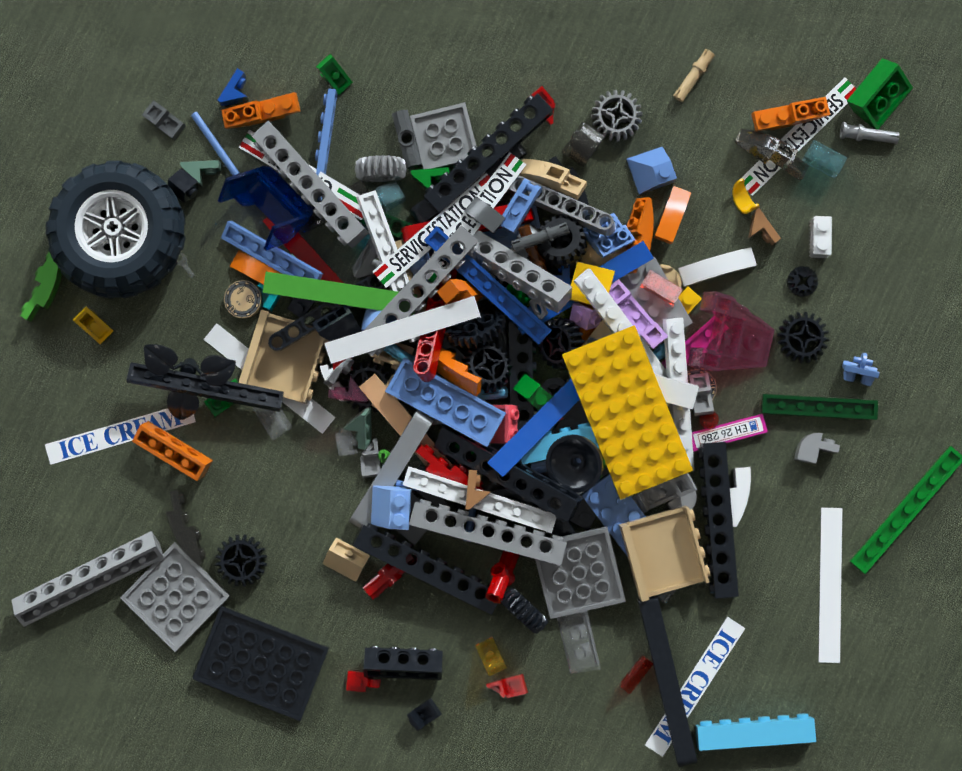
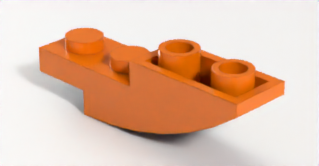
[221,92,301,129]
[751,97,830,132]
[625,197,654,273]

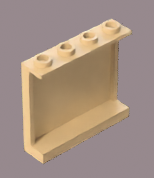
[238,310,329,404]
[619,505,711,602]

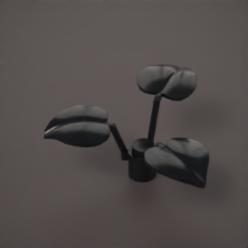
[144,344,236,420]

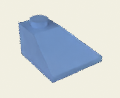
[626,147,677,195]

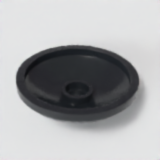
[546,434,603,493]

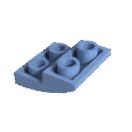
[583,213,635,258]

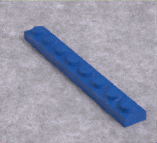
[424,226,552,345]

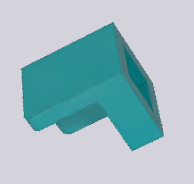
[258,283,281,312]

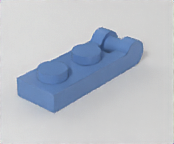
[501,179,542,234]

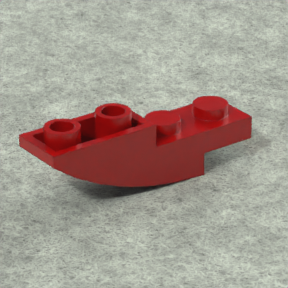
[416,443,484,491]

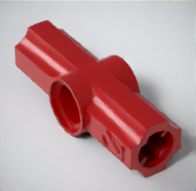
[485,551,519,603]
[362,554,415,600]

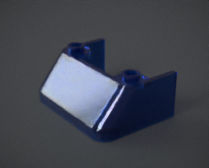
[218,166,313,251]

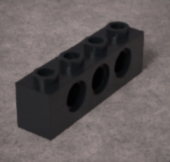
[363,646,443,680]

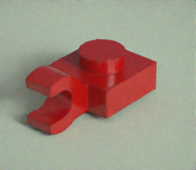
[346,670,381,692]

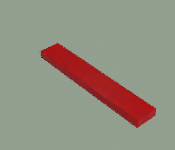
[263,209,343,306]

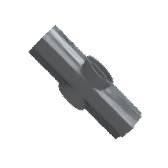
[392,110,422,169]

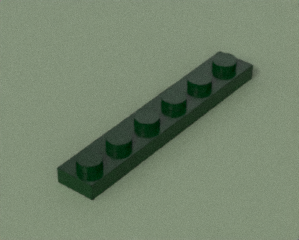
[761,394,878,420]

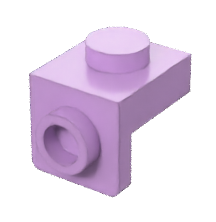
[570,303,601,330]

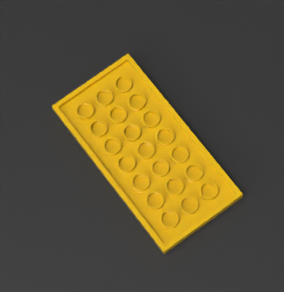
[562,325,693,500]

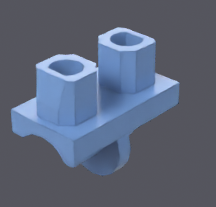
[842,353,879,386]

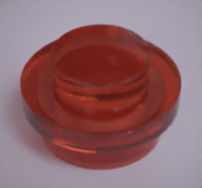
[699,412,719,429]

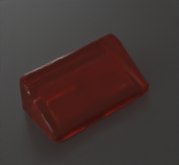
[640,270,683,306]
[619,655,653,694]

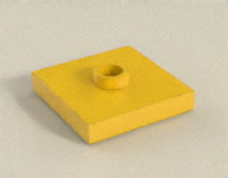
[570,262,615,306]

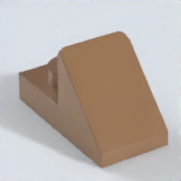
[748,208,781,245]
[465,470,491,510]

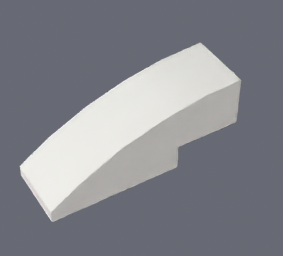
[730,467,751,527]

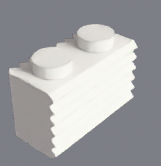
[809,216,832,258]

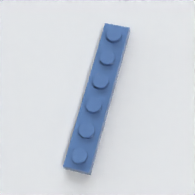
[315,88,337,203]
[221,221,323,280]

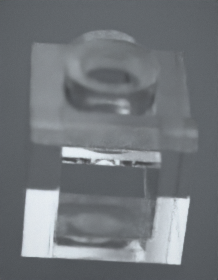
[335,428,359,457]

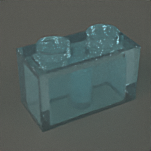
[801,140,847,178]

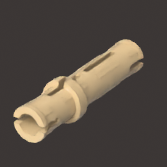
[673,49,715,102]

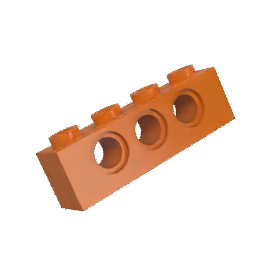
[132,421,213,481]

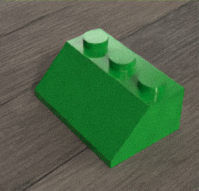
[847,58,913,130]

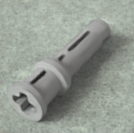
[840,122,899,144]

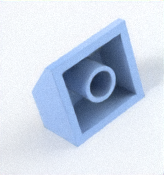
[371,486,412,530]

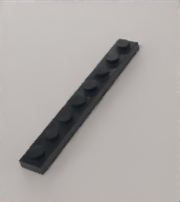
[126,362,284,412]

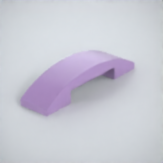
[609,279,668,349]

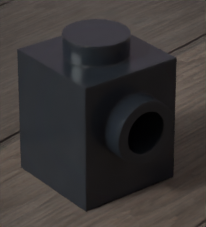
[168,168,198,203]

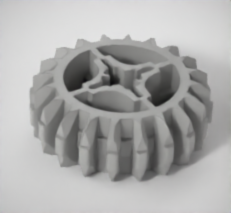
[591,90,642,141]
[355,155,406,182]

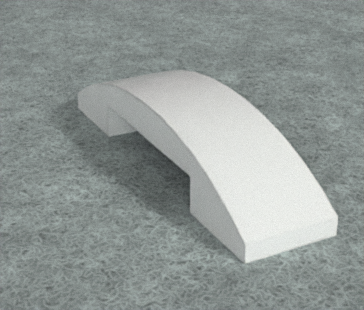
[678,247,757,287]

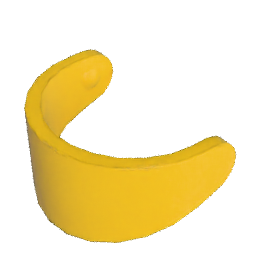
[732,179,760,214]

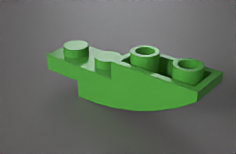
[20,252,62,322]

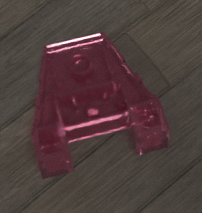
[687,291,774,371]

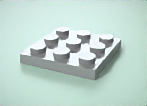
[410,102,477,169]

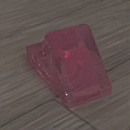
[328,376,368,403]

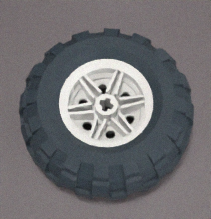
[46,160,186,299]

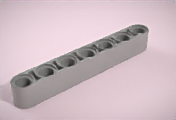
[505,175,616,236]
[349,410,434,528]

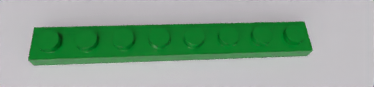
[849,446,962,574]

